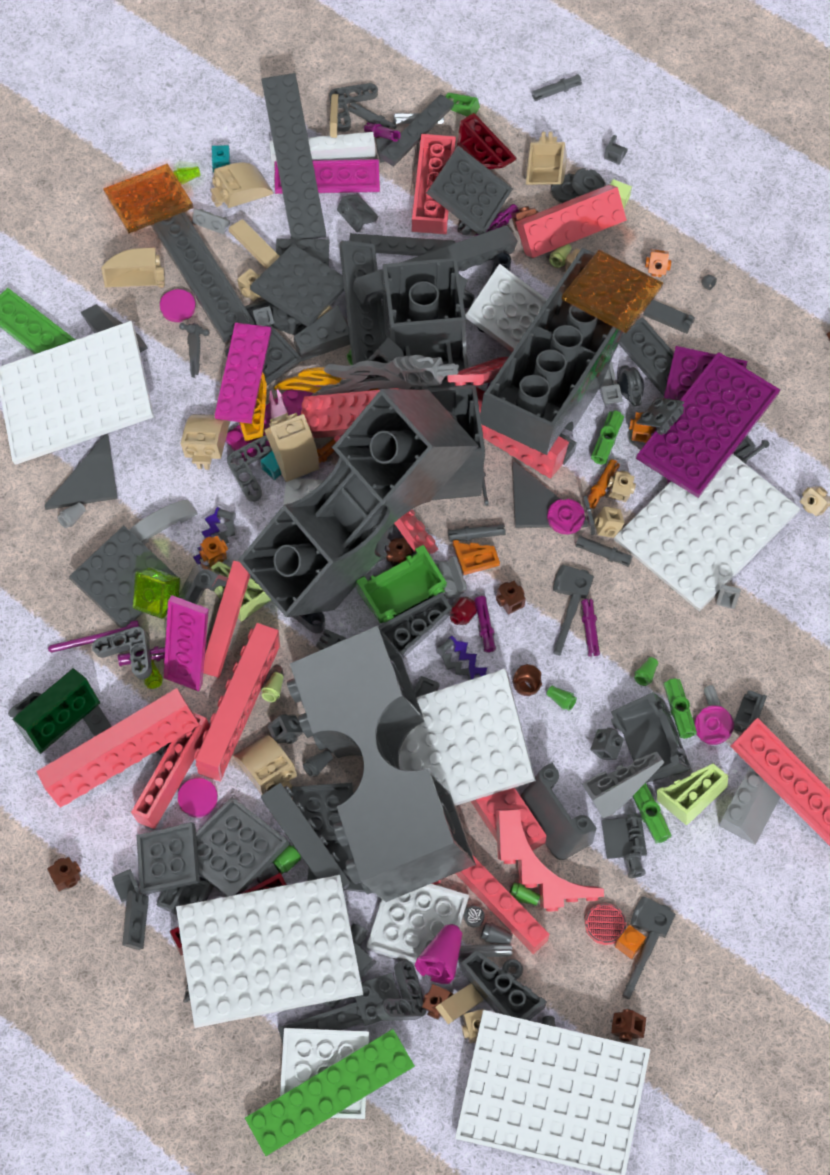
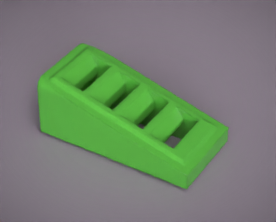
[445,93,480,117]

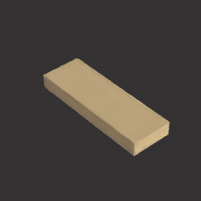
[330,94,338,138]
[436,983,484,1024]

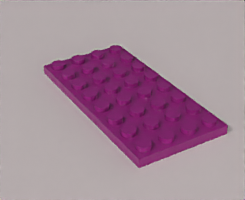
[636,352,781,498]

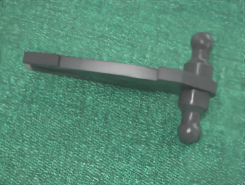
[179,323,210,378]

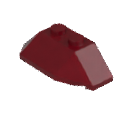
[457,113,517,169]

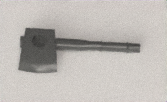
[553,565,594,656]
[622,897,676,999]

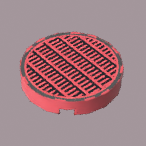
[585,903,626,945]

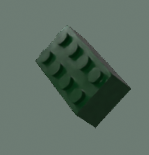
[12,668,100,754]

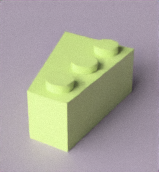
[657,764,728,826]

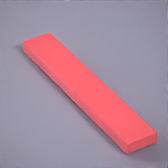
[203,560,250,678]

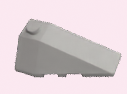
[582,752,664,819]

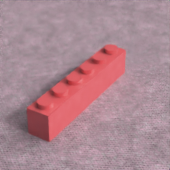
[131,713,210,829]
[455,856,550,954]

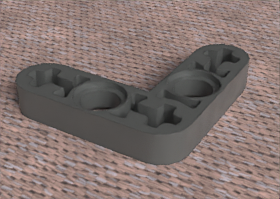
[329,83,378,132]
[227,435,272,502]
[92,627,152,680]
[376,959,427,1021]

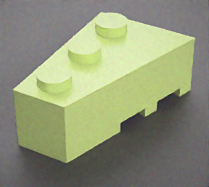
[210,561,271,622]

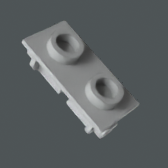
[192,208,230,234]

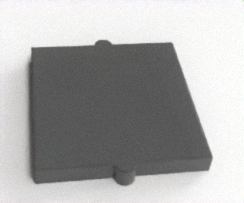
[583,495,595,535]

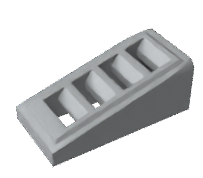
[716,584,741,609]

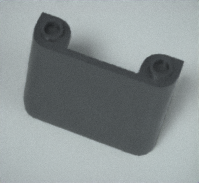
[164,564,228,630]
[611,692,691,783]
[520,762,597,860]

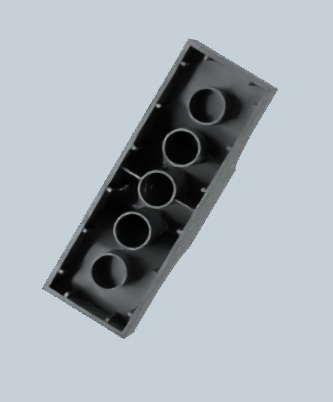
[480,248,649,455]

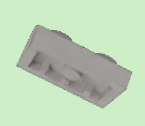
[434,556,467,598]

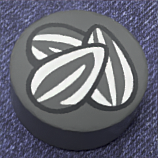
[464,906,485,927]

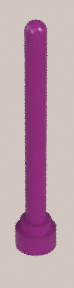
[48,620,141,653]

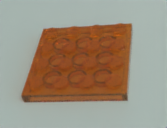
[103,164,194,234]
[562,250,663,333]

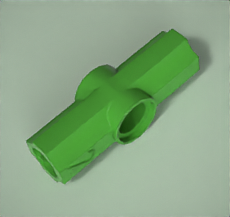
[591,410,624,465]
[663,678,697,739]
[632,783,672,844]

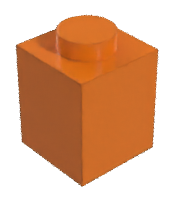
[615,925,646,959]

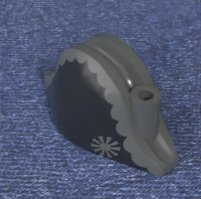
[617,365,644,406]

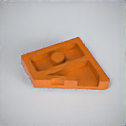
[453,540,500,575]

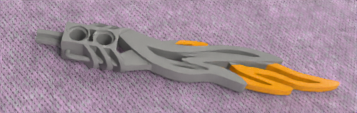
[274,355,459,396]

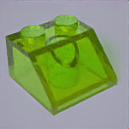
[133,567,180,619]

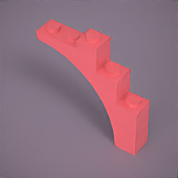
[496,809,604,912]

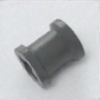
[624,853,646,879]

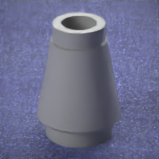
[57,502,86,528]

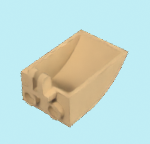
[526,131,567,185]
[210,162,274,208]
[101,248,165,288]
[264,413,319,482]
[180,414,230,470]
[233,735,297,795]

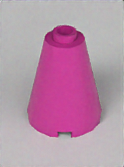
[415,924,463,984]

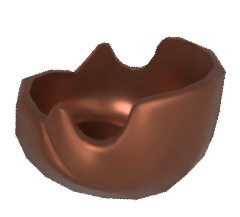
[512,664,542,696]

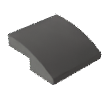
[156,879,213,915]

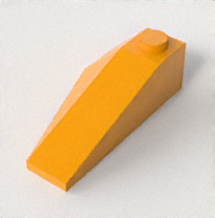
[239,373,267,441]

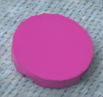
[160,289,196,322]
[547,499,585,535]
[694,705,734,745]
[178,778,218,818]

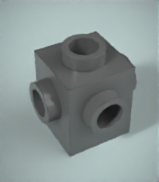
[268,714,303,744]
[590,728,624,760]

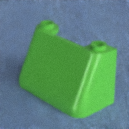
[356,545,447,623]

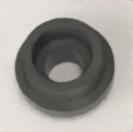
[502,959,523,980]

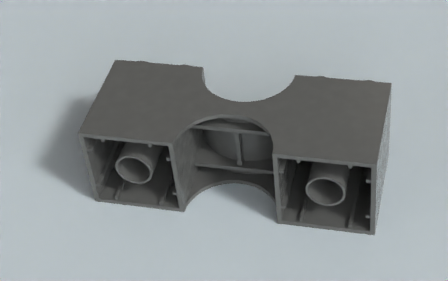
[382,258,485,500]
[238,389,478,617]
[287,626,476,902]

